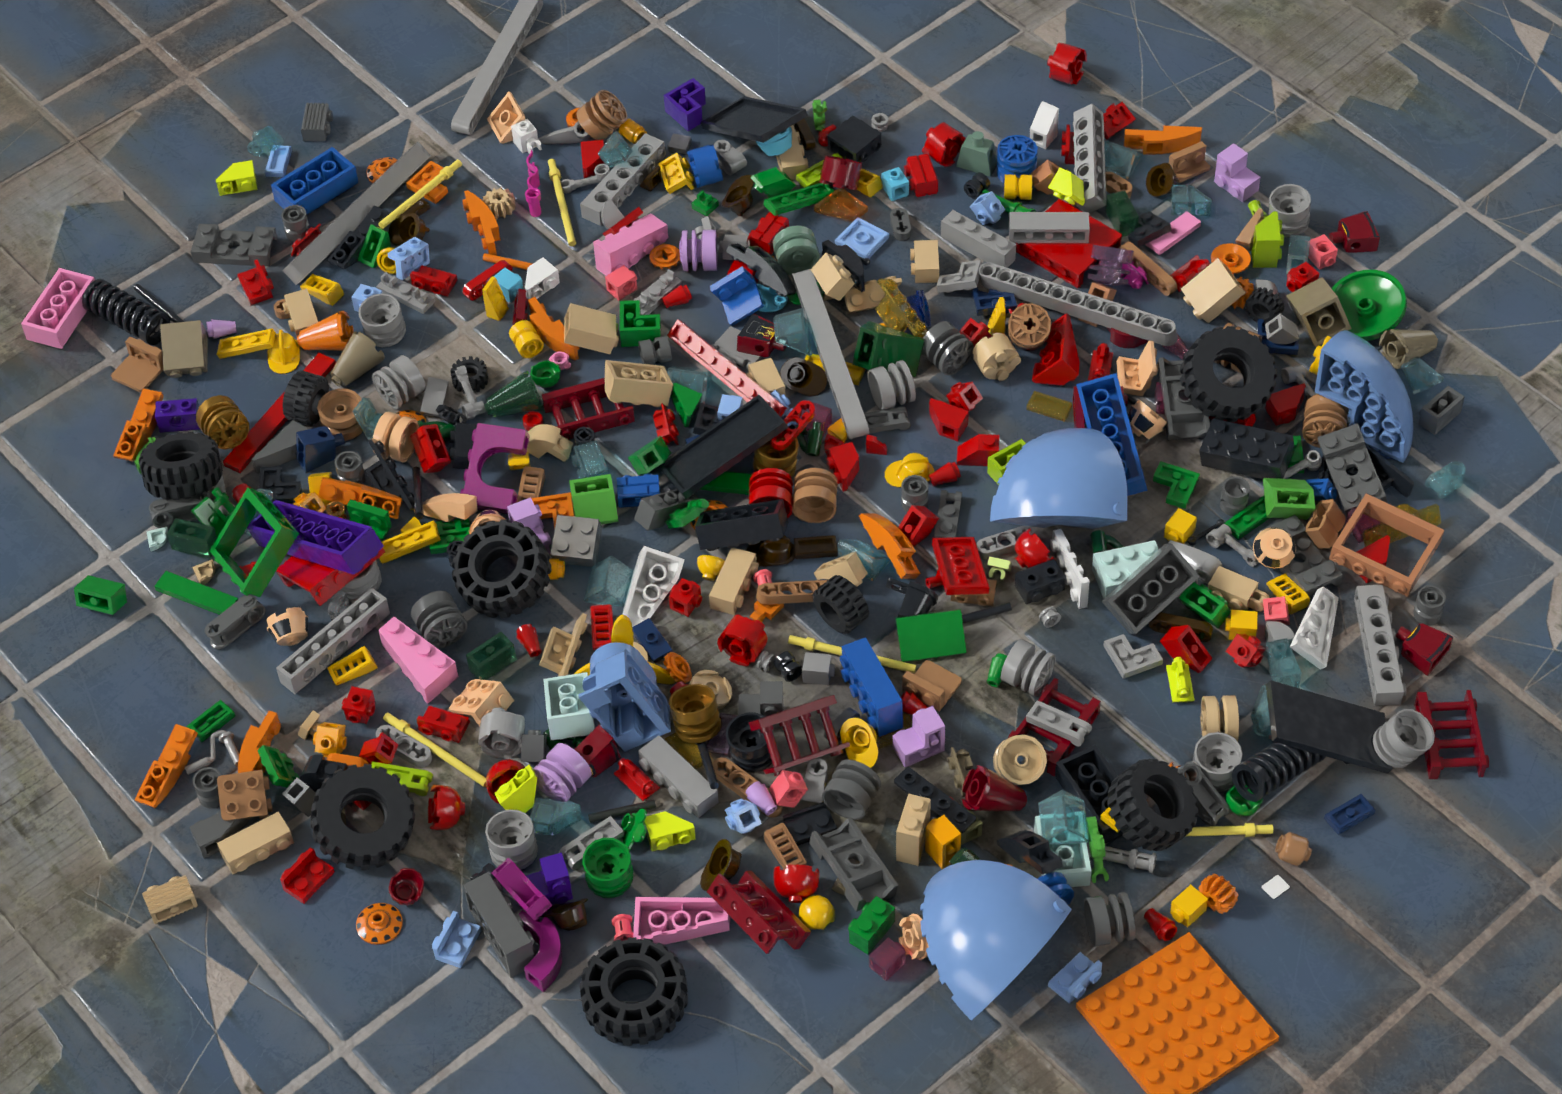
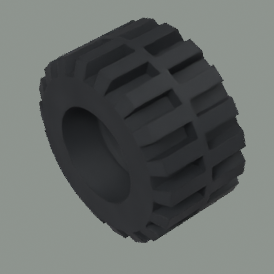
[283,370,329,426]
[813,575,869,634]

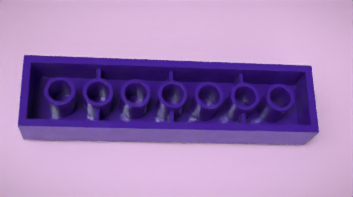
[247,500,384,575]

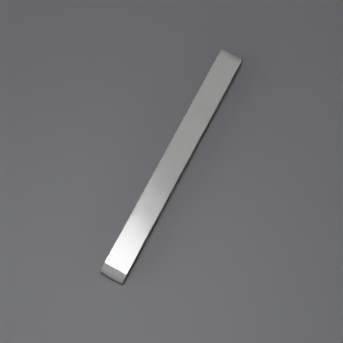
[451,0,543,135]
[282,142,431,285]
[979,262,1178,346]
[792,269,869,439]

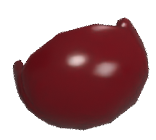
[389,868,424,905]

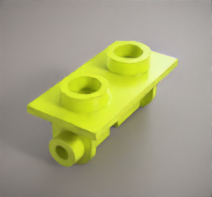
[1166,657,1195,703]

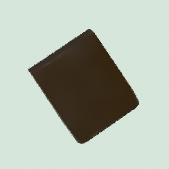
[640,166,662,192]

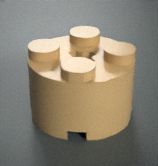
[973,333,1021,381]

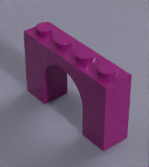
[460,423,530,514]

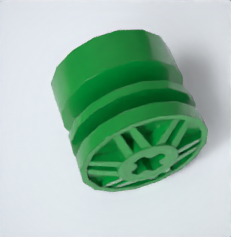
[582,838,633,898]

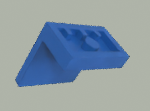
[710,266,764,326]

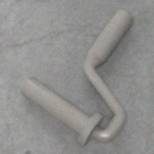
[184,730,239,775]

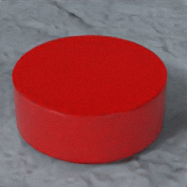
[522,411,544,431]

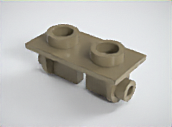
[948,747,973,797]

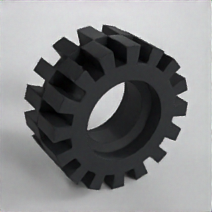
[1245,287,1285,324]
[450,356,489,394]

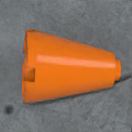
[297,311,354,351]

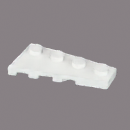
[1050,529,1090,609]
[1290,586,1339,670]

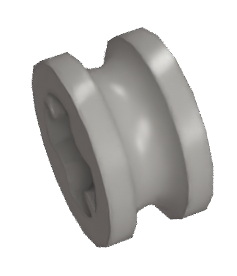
[871,113,888,132]
[1039,606,1061,628]
[757,651,776,673]

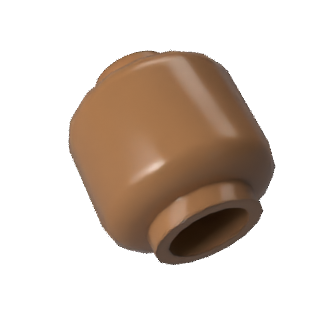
[1275,832,1312,866]

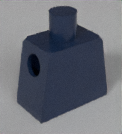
[296,426,345,473]

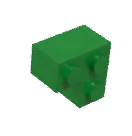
[620,300,661,347]

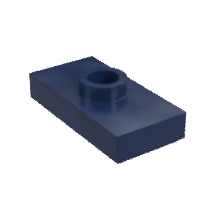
[633,618,672,663]
[1324,794,1375,835]

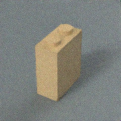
[1181,258,1246,323]
[564,303,619,354]
[896,794,931,866]

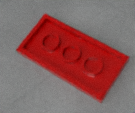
[932,537,990,595]

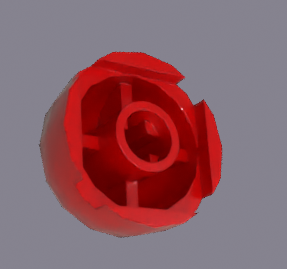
[1015,528,1055,568]
[486,759,525,804]
[427,785,465,830]
[773,864,820,903]

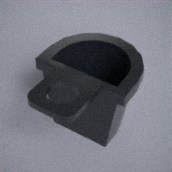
[886,578,938,618]

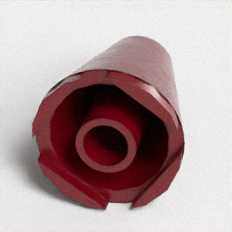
[962,765,1027,811]

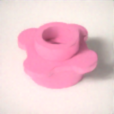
[549,352,571,370]

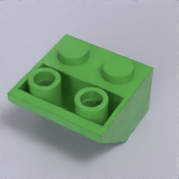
[569,474,619,524]
[1263,478,1315,520]

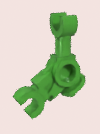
[812,99,827,131]
[1086,816,1109,883]

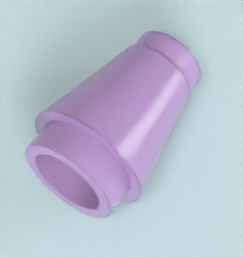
[206,319,236,339]
[746,781,777,816]

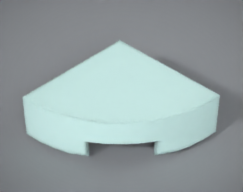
[146,527,169,552]

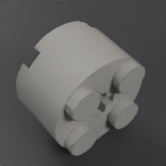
[478,708,525,758]

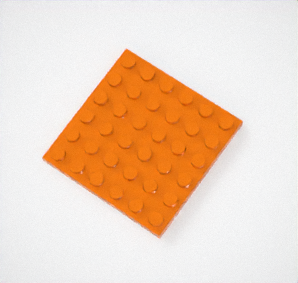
[1076,932,1279,1094]

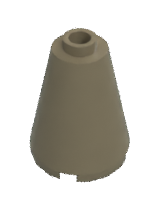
[1379,329,1438,369]
[330,331,385,387]

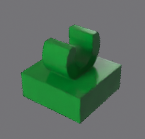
[691,190,719,217]

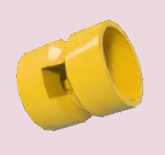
[1004,174,1032,200]
[509,320,544,358]

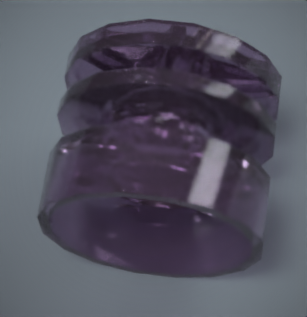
[1088,245,1134,286]

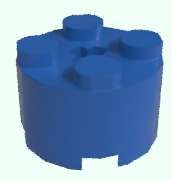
[687,144,723,188]

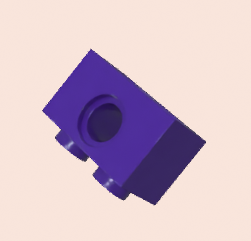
[155,398,200,433]

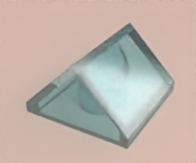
[1104,140,1143,179]
[773,308,813,356]
[667,366,713,404]
[838,539,891,581]
[584,556,634,607]
[1038,789,1089,844]

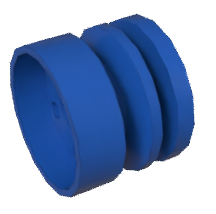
[996,135,1038,183]

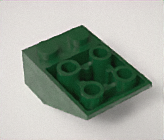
[852,321,925,377]

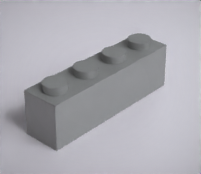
[941,210,1016,268]
[1009,212,1090,243]
[638,735,719,818]

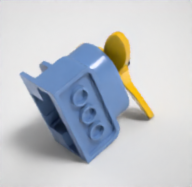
[574,615,675,752]

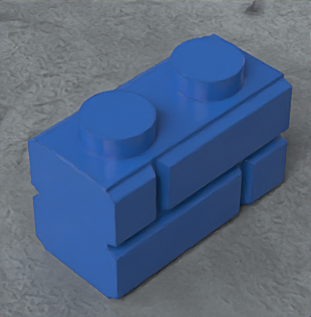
[617,474,660,508]

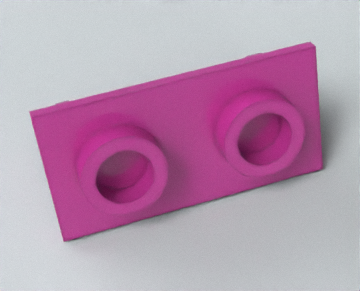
[1110,252,1149,289]

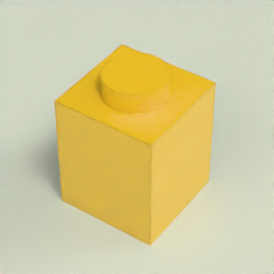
[1164,508,1197,544]
[1225,610,1258,640]
[1170,884,1208,928]

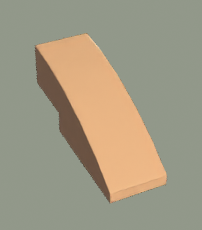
[414,493,477,522]

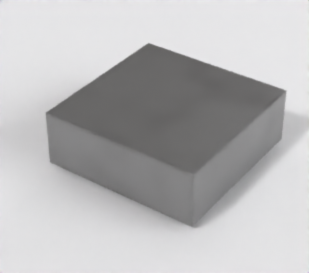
[668,133,692,154]

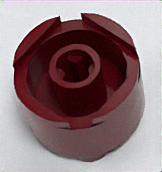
[819,155,862,190]

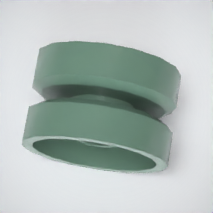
[773,225,820,275]

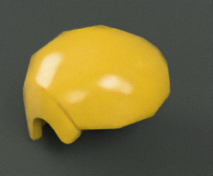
[799,895,835,930]

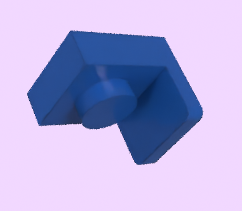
[1305,478,1337,501]

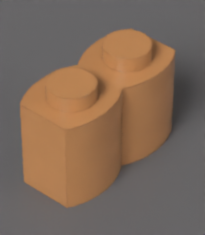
[1306,499,1346,549]

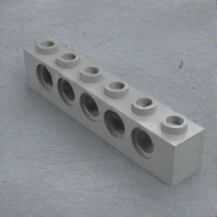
[1073,104,1106,213]
[580,133,666,226]
[1354,585,1406,706]
[276,588,390,694]

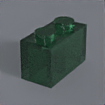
[1105,190,1139,237]
[167,518,217,559]
[466,632,517,680]

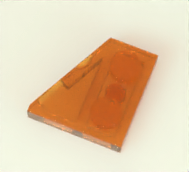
[814,188,868,221]

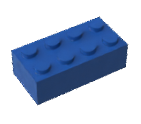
[271,147,359,215]
[840,637,903,737]

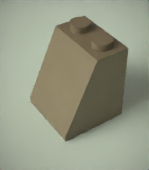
[1286,277,1351,347]
[160,320,208,378]

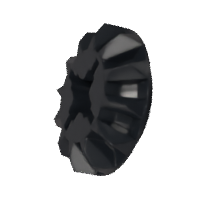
[436,405,467,425]

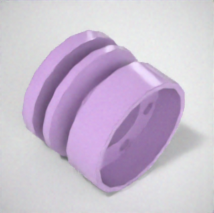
[679,230,717,271]
[533,743,592,804]

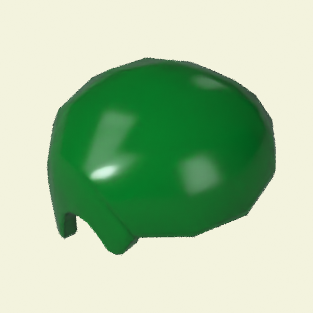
[530,360,561,388]
[1225,785,1263,817]

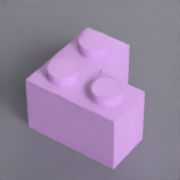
[1214,143,1260,202]
[507,497,552,554]
[893,706,945,767]

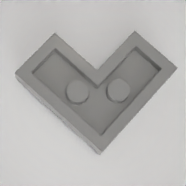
[937,260,982,293]
[1104,634,1163,679]

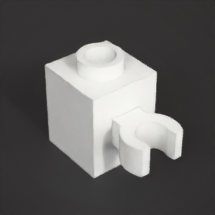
[511,119,542,154]

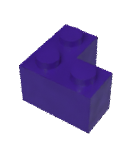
[664,78,706,131]
[525,852,573,905]

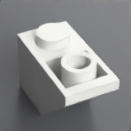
[1030,101,1059,149]
[525,258,560,299]

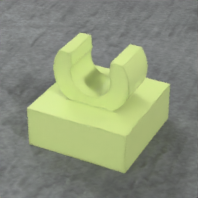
[987,556,1012,581]

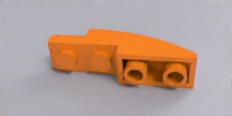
[1124,125,1202,155]
[462,190,501,255]
[528,297,580,360]
[113,389,164,461]
[318,477,402,519]
[859,513,921,579]
[238,710,281,773]
[134,724,198,808]

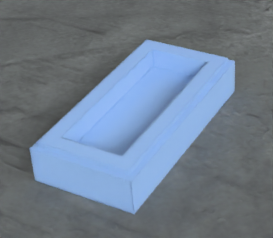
[265,145,292,178]

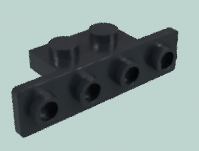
[365,438,415,511]
[1348,442,1414,498]
[894,767,976,834]

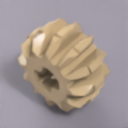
[483,187,516,219]

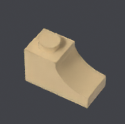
[814,552,868,587]

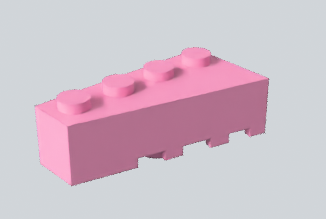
[593,213,668,276]
[379,617,458,704]
[633,897,730,945]

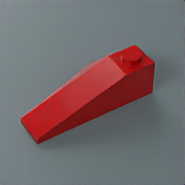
[1032,313,1080,385]

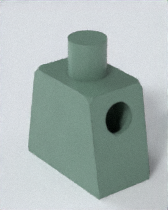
[957,131,997,177]

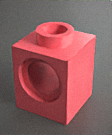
[1306,234,1338,270]
[605,265,637,301]
[1263,596,1290,625]
[769,770,808,808]

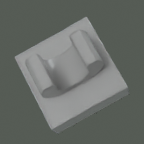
[695,216,719,242]

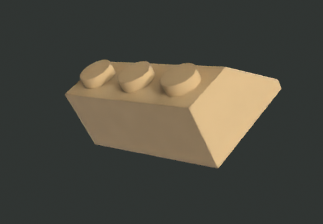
[605,360,673,407]

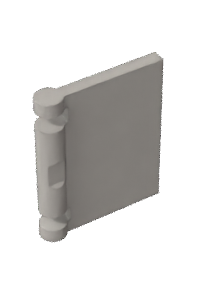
[712,326,762,369]

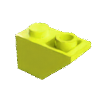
[216,160,258,196]
[1048,168,1085,206]
[495,765,537,813]
[644,811,696,851]

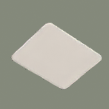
[1262,875,1290,899]

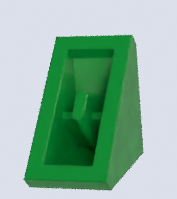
[358,224,391,268]
[670,383,702,427]

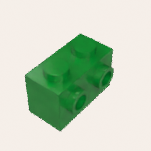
[74,575,127,615]
[1179,582,1231,629]
[848,896,895,955]

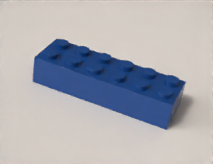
[1076,373,1148,496]

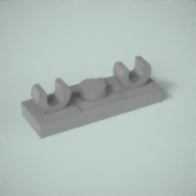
[634,269,682,315]
[376,272,436,314]

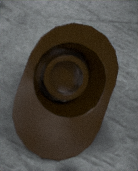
[1146,163,1178,196]
[722,175,754,216]
[388,213,430,246]
[780,357,827,396]
[746,535,795,567]
[700,839,742,891]
[540,898,588,931]

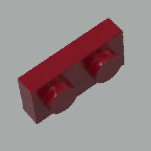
[512,289,528,326]

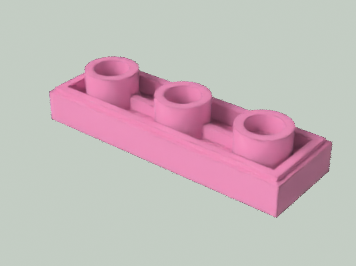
[1145,211,1201,256]

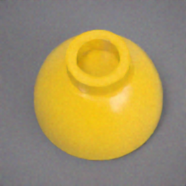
[377,247,396,274]
[697,555,725,581]

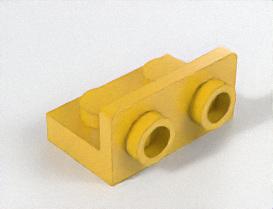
[658,153,695,194]

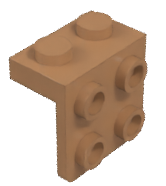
[111,337,164,392]
[902,660,962,712]
[217,770,273,821]

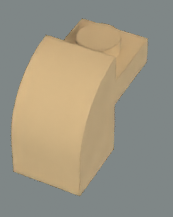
[527,424,573,462]

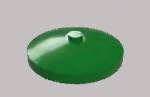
[1331,270,1407,341]

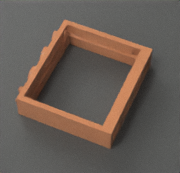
[1329,493,1444,597]

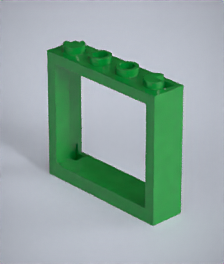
[210,488,299,597]

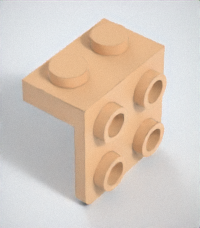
[1116,340,1158,396]
[449,679,514,726]

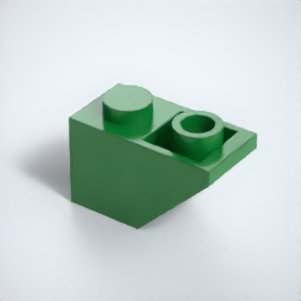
[751,167,796,198]
[628,436,671,475]

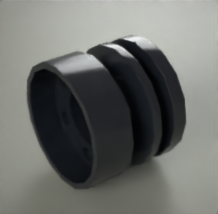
[726,712,776,772]

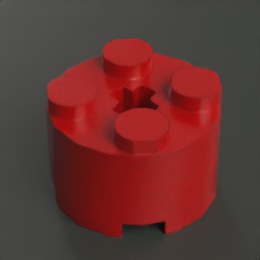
[1047,43,1087,84]
[922,122,966,167]
[717,614,768,666]

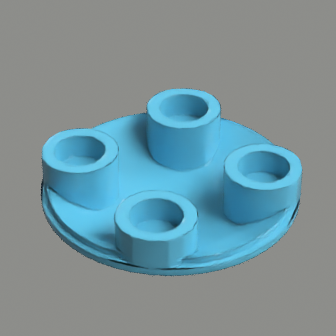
[757,284,788,312]

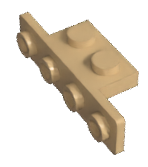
[823,276,902,314]
[539,613,587,677]

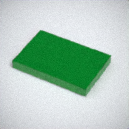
[896,609,967,662]

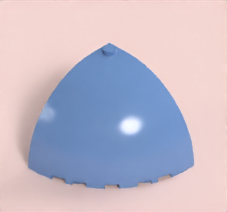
[1315,330,1413,463]
[990,428,1127,529]
[920,860,1072,1021]

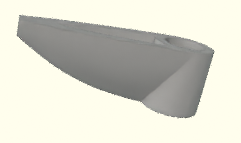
[538,121,591,144]
[1168,540,1222,584]

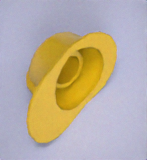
[268,329,300,374]
[885,453,934,487]
[840,718,878,768]

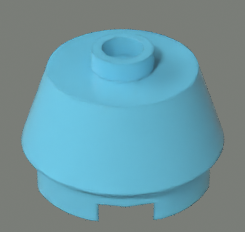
[756,127,792,156]

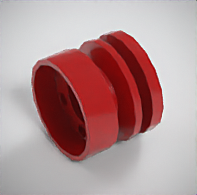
[749,468,793,518]

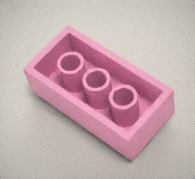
[21,268,97,349]

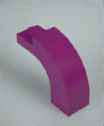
[492,857,552,921]
[519,910,562,992]

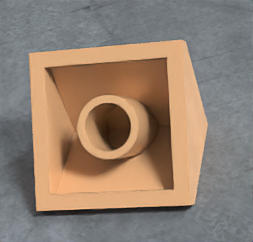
[487,92,525,144]

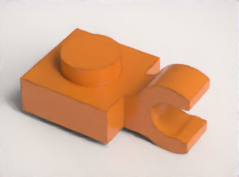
[750,601,784,622]

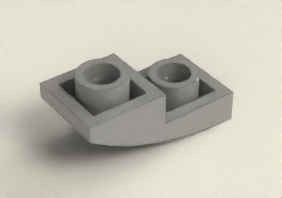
[420,377,449,418]

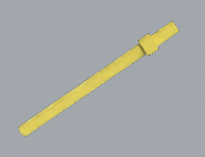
[378,159,462,229]
[548,159,576,246]
[788,635,916,673]
[383,713,486,787]
[1186,823,1273,837]

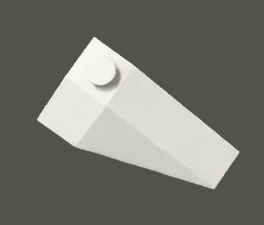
[622,546,685,627]

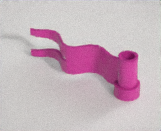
[525,150,541,217]

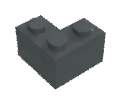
[738,681,784,730]

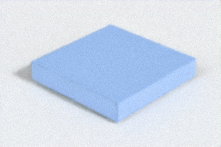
[835,217,889,259]

